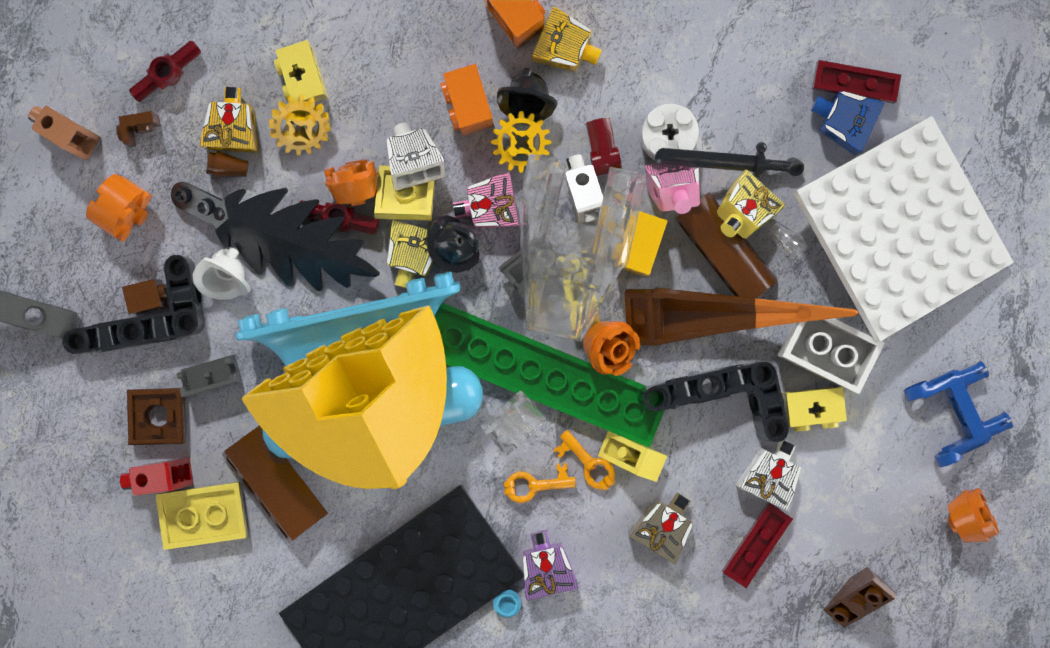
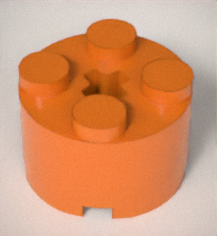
[86,174,152,242]

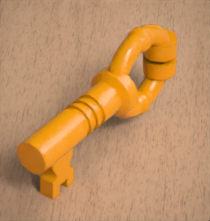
[553,429,615,491]
[503,463,576,504]

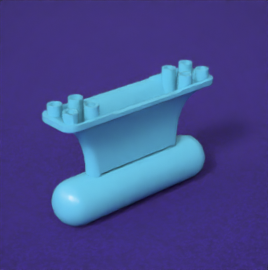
[235,272,483,458]

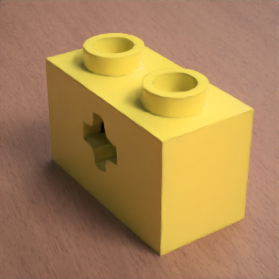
[274,40,328,102]
[782,386,847,432]

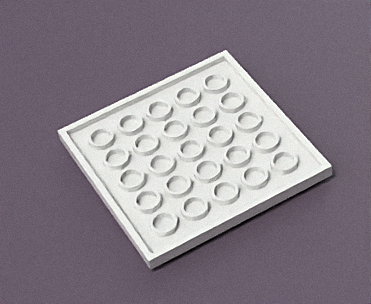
[793,116,1014,342]

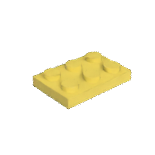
[156,481,248,550]

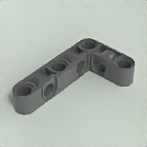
[0,290,78,339]

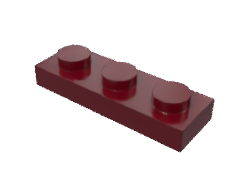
[812,60,902,104]
[722,502,793,588]

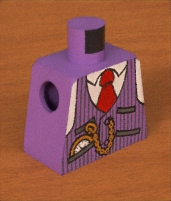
[523,530,579,601]

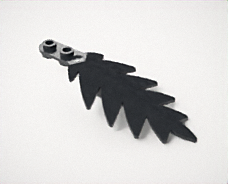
[171,181,380,291]

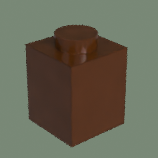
[122,279,168,315]

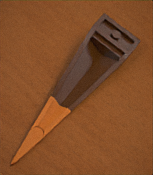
[624,287,858,346]

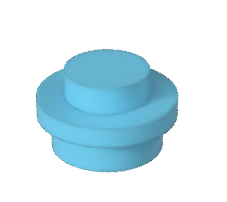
[493,589,521,618]

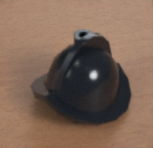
[497,68,558,123]
[426,215,480,273]

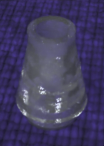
[767,221,809,262]

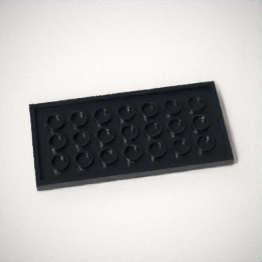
[278,484,524,648]

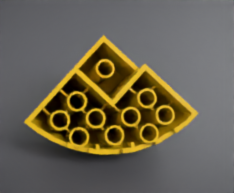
[241,306,447,489]

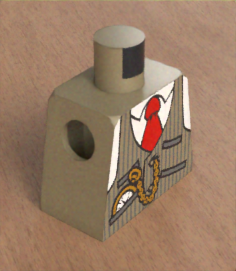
[628,492,693,565]

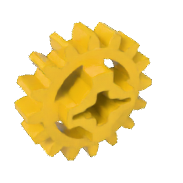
[269,94,331,156]
[490,111,552,173]

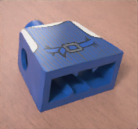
[810,91,885,156]

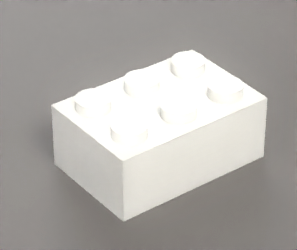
[777,318,885,394]

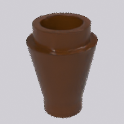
[206,150,249,178]

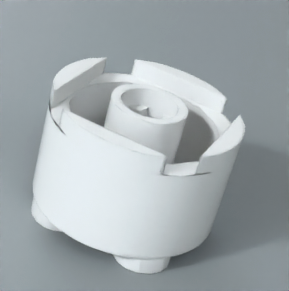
[640,104,699,161]

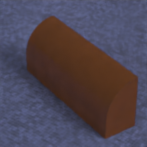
[674,192,778,298]
[222,425,328,543]

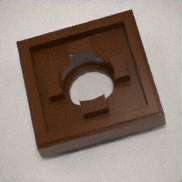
[127,388,186,445]

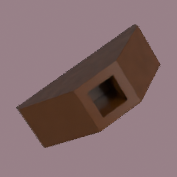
[823,567,897,628]

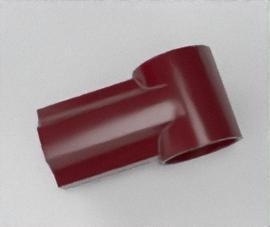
[586,118,622,176]

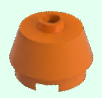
[324,159,379,206]
[583,321,640,376]
[947,488,1000,543]

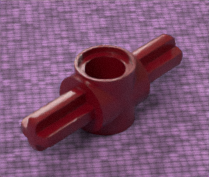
[129,41,201,102]
[299,200,379,235]

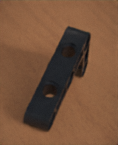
[62,255,205,354]
[638,362,789,442]

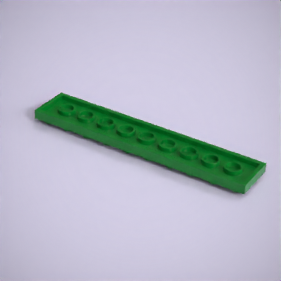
[435,303,665,448]

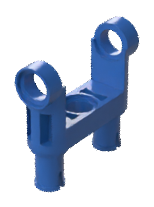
[903,361,1013,467]

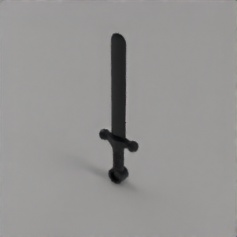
[655,142,804,181]

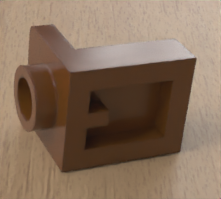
[116,111,161,147]

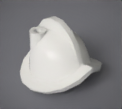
[193,248,251,300]

